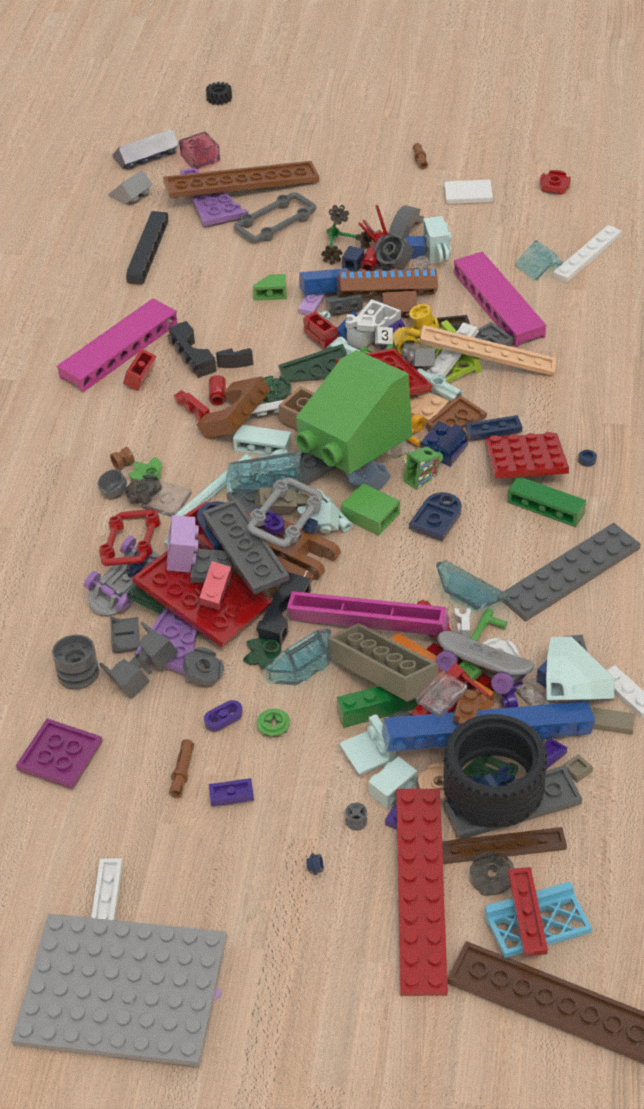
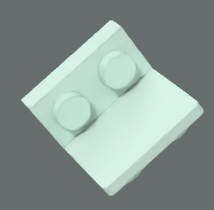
[340,714,397,775]

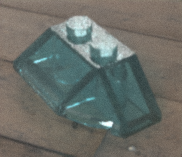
[436,560,511,610]
[265,628,331,685]

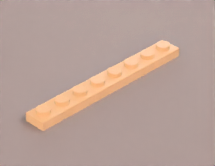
[419,325,556,376]

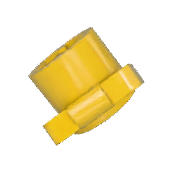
[409,304,440,333]
[393,327,421,354]

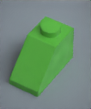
[253,274,287,300]

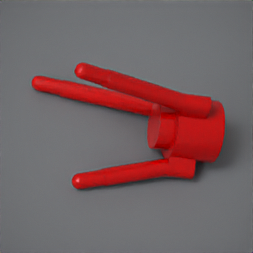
[358,205,388,244]

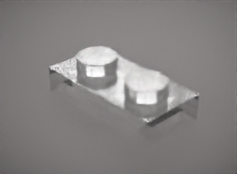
[516,678,559,706]

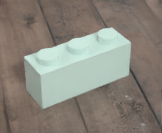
[233,425,292,457]

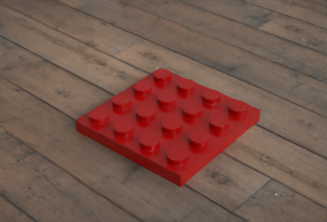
[336,348,433,395]
[485,432,569,479]

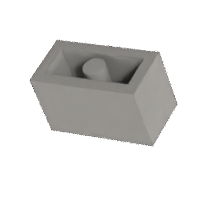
[401,343,435,366]

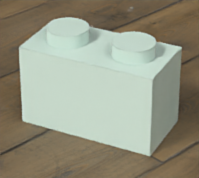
[368,756,417,809]

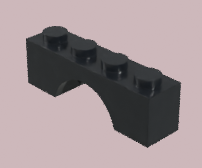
[167,321,217,378]
[256,573,311,646]

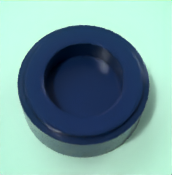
[578,449,597,467]

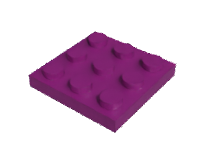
[16,718,103,789]

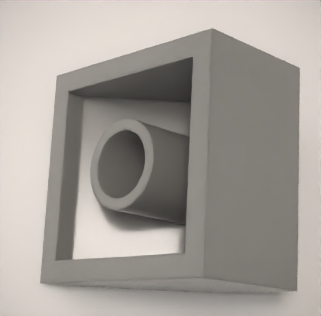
[108,170,153,204]

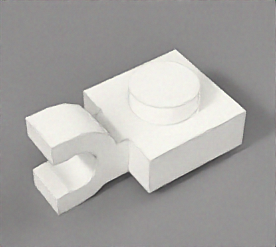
[455,608,471,638]

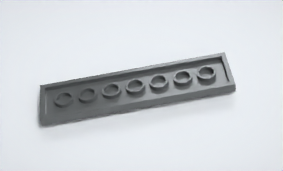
[499,523,641,622]

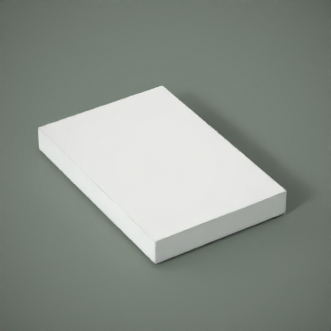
[444,180,493,204]

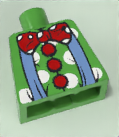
[404,447,443,490]

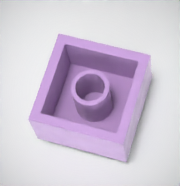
[167,515,199,572]

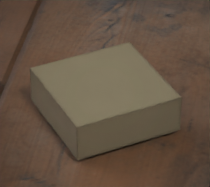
[563,754,593,783]

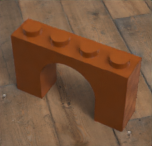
[196,376,270,439]

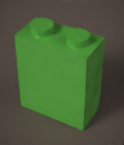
[341,483,400,536]

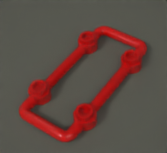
[99,509,161,566]

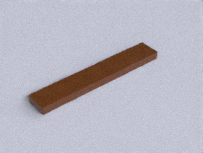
[442,827,567,864]

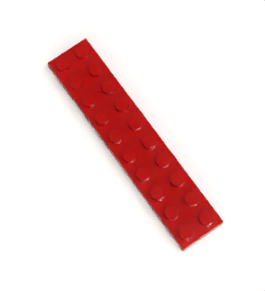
[396,788,448,996]

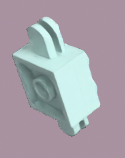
[423,216,452,264]

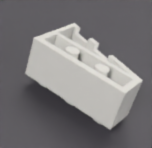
[347,299,401,349]

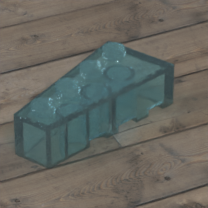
[226,451,303,493]

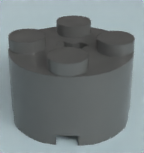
[375,233,413,270]

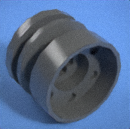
[52,634,99,689]

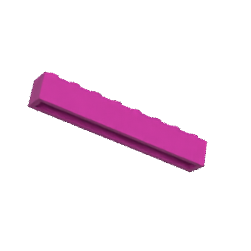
[287,591,449,636]

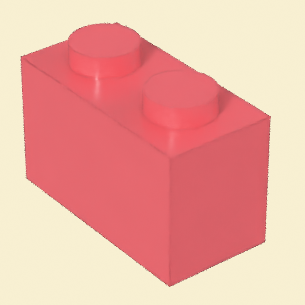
[199,561,231,610]

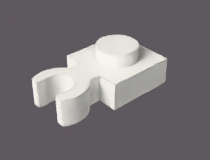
[345,314,376,332]

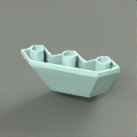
[546,637,615,700]

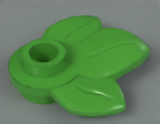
[128,457,162,483]

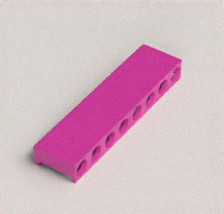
[454,251,547,348]
[57,298,178,392]

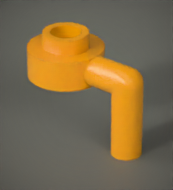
[407,414,426,447]

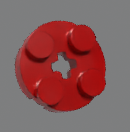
[540,170,571,195]

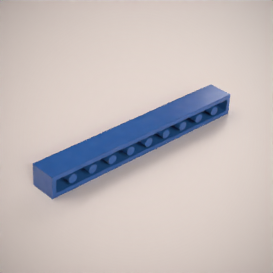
[382,701,595,752]

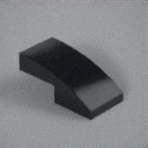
[216,348,253,368]

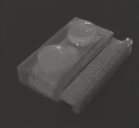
[415,671,467,718]

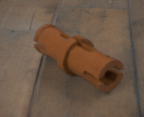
[412,143,428,169]

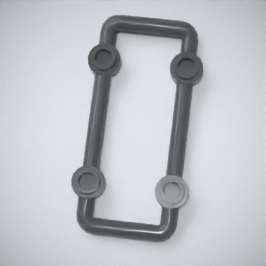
[234,192,316,242]

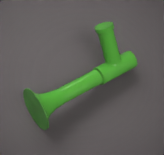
[469,609,508,641]

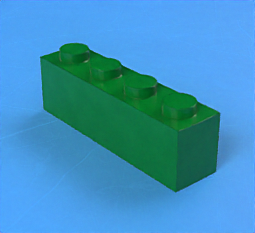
[507,477,586,528]
[337,686,423,728]

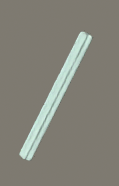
[175,454,252,516]

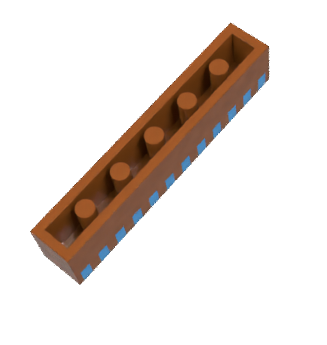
[337,268,439,297]

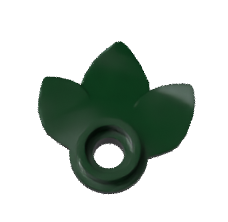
[243,638,282,669]

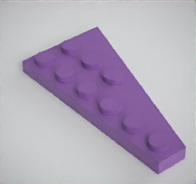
[180,168,249,226]
[135,607,198,675]

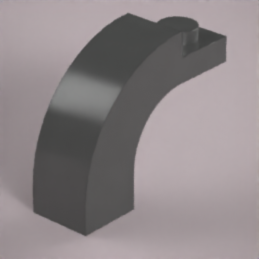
[389,205,424,240]

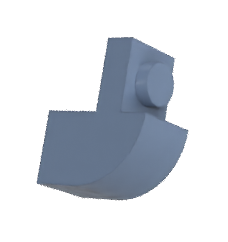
[345,461,391,490]

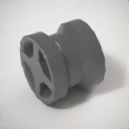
[345,803,367,831]

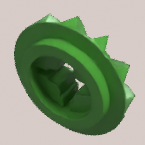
[257,709,290,738]

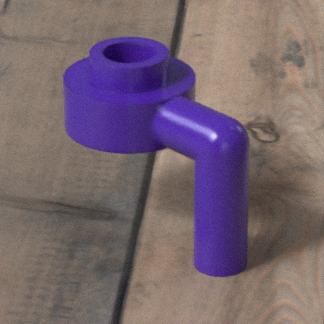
[501,681,524,708]

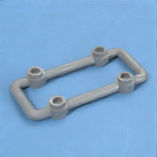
[247,477,323,548]

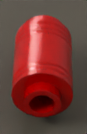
[361,246,379,271]
[209,375,226,406]

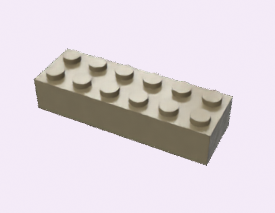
[327,623,439,701]

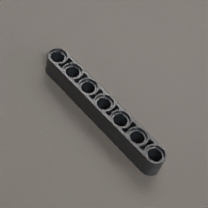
[126,211,169,284]

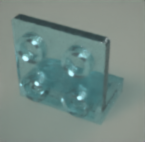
[515,240,563,281]

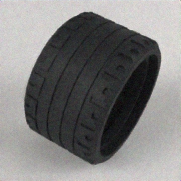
[444,714,547,828]

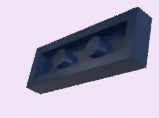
[466,415,523,441]

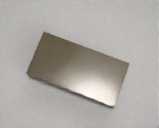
[593,707,635,735]

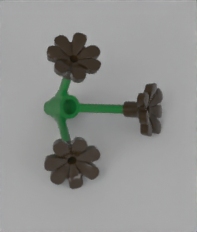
[321,205,373,265]

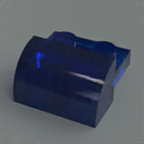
[420,421,469,467]

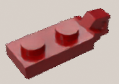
[174,390,210,421]

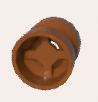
[110,447,135,470]

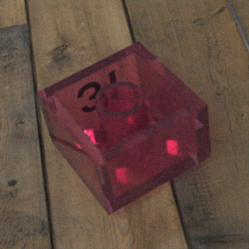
[179,131,221,169]

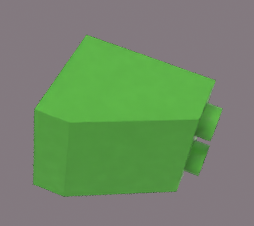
[295,350,412,474]

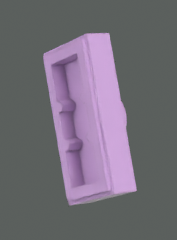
[298,293,326,315]

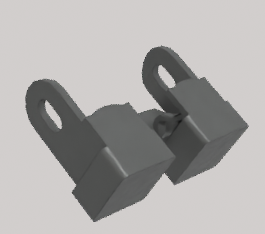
[99,622,178,699]

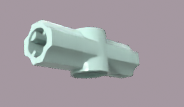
[417,368,463,402]

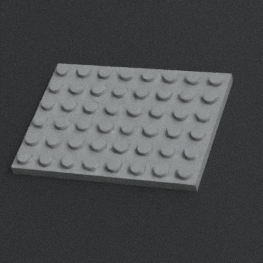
[12,914,227,1067]

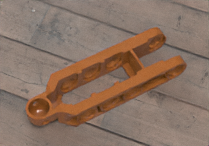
[248,512,341,580]

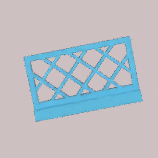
[484,881,592,958]

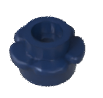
[302,518,320,534]
[306,853,324,875]

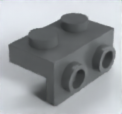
[326,295,363,315]

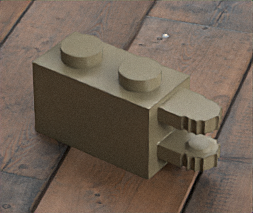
[254,488,310,514]

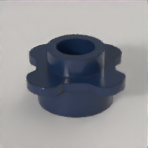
[127,561,146,577]

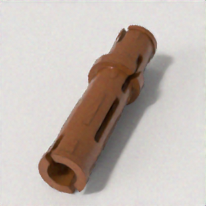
[169,739,195,798]

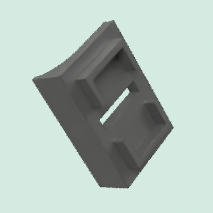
[110,615,140,653]

